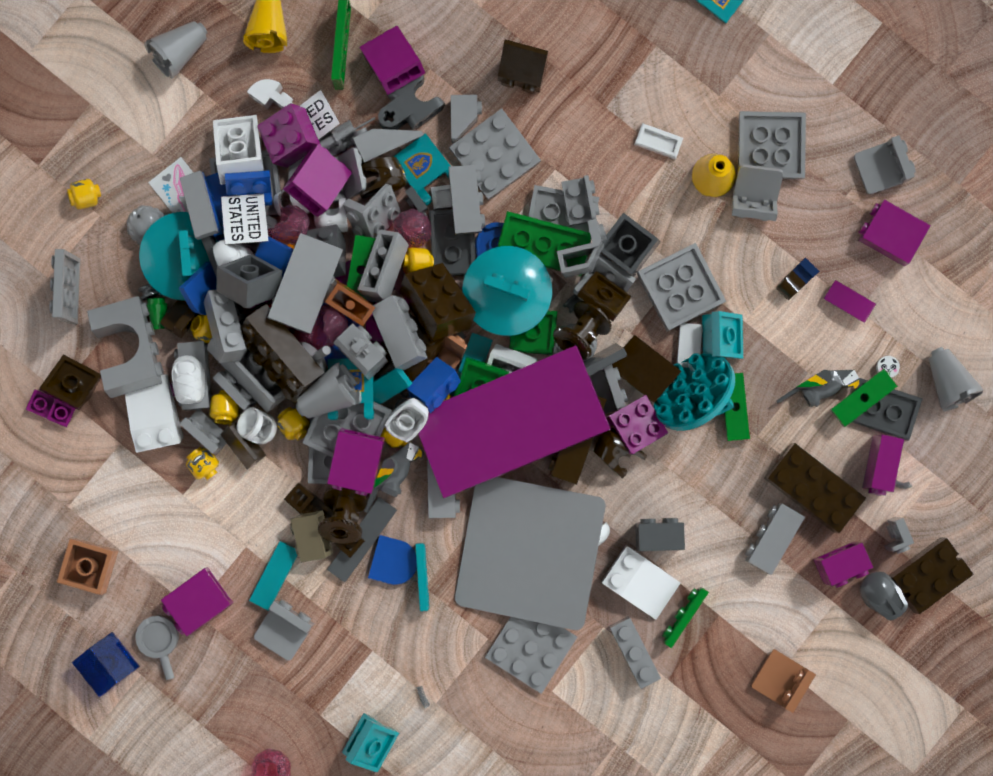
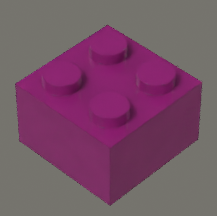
[257,103,321,168]
[813,542,873,588]

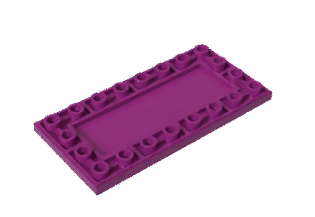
[418,346,611,498]

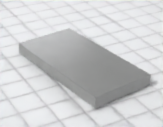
[267,233,343,334]

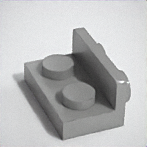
[561,175,600,226]
[213,370,256,410]
[180,409,227,454]
[884,517,914,554]

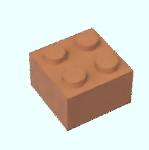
[57,538,119,595]

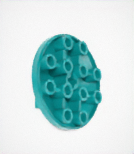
[139,212,225,301]
[462,246,552,336]
[654,353,735,431]

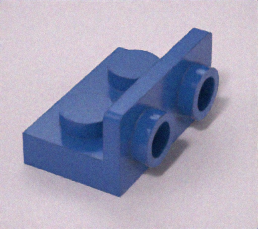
[225,170,272,206]

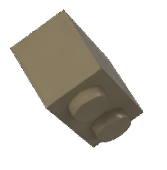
[290,510,333,563]

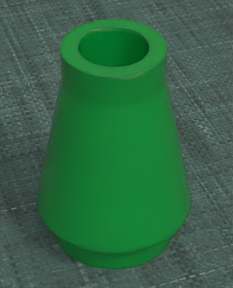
[146,297,167,329]

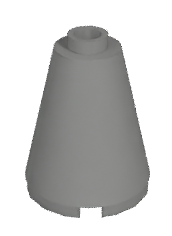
[144,21,207,79]
[929,347,983,411]
[296,363,362,418]

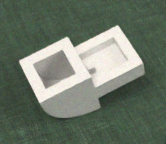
[247,79,293,109]

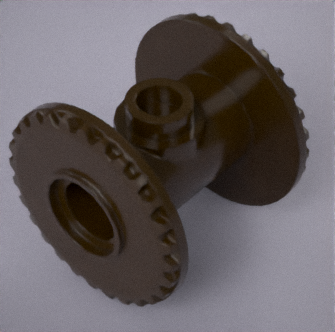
[553,301,612,360]
[318,487,367,545]

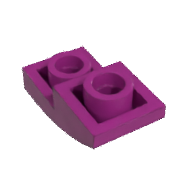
[824,280,876,323]
[26,389,75,427]

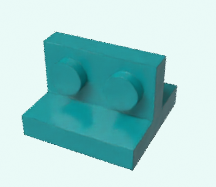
[702,311,743,359]
[342,713,399,773]

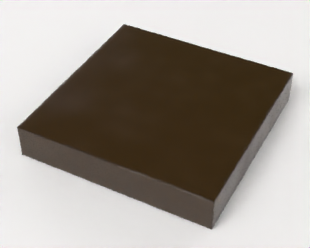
[577,271,632,322]

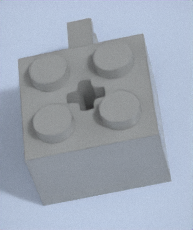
[334,323,389,380]

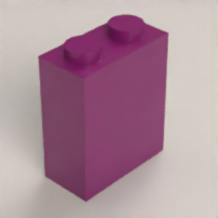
[359,26,425,95]
[283,144,352,217]
[858,199,931,267]
[327,428,385,495]
[862,434,904,496]
[161,567,233,636]

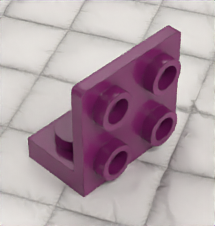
[606,395,668,455]

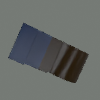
[776,257,820,300]

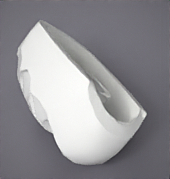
[212,240,254,266]
[172,355,205,404]
[385,398,429,442]

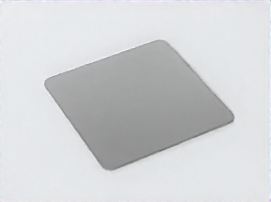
[455,477,606,630]

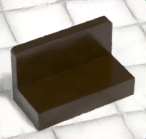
[160,300,200,338]
[220,422,266,470]

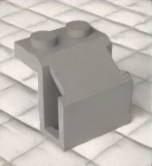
[557,219,607,278]

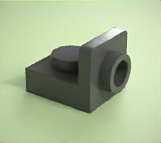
[405,186,429,223]

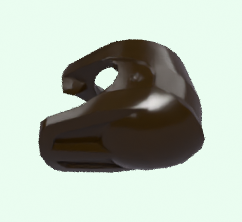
[360,157,408,198]
[593,428,647,479]

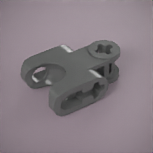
[378,75,445,130]

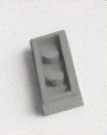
[180,171,219,240]

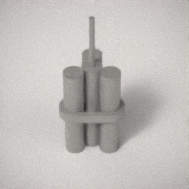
[319,117,375,156]

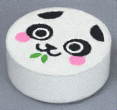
[876,356,900,378]

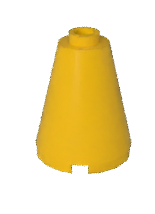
[243,0,288,53]
[692,154,736,197]

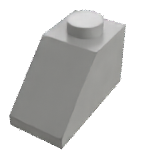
[451,95,482,143]

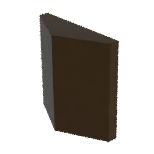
[39,354,101,410]

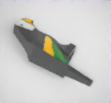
[776,370,860,407]
[364,443,424,513]

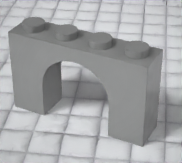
[87,296,164,398]

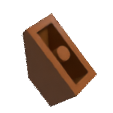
[324,279,375,326]

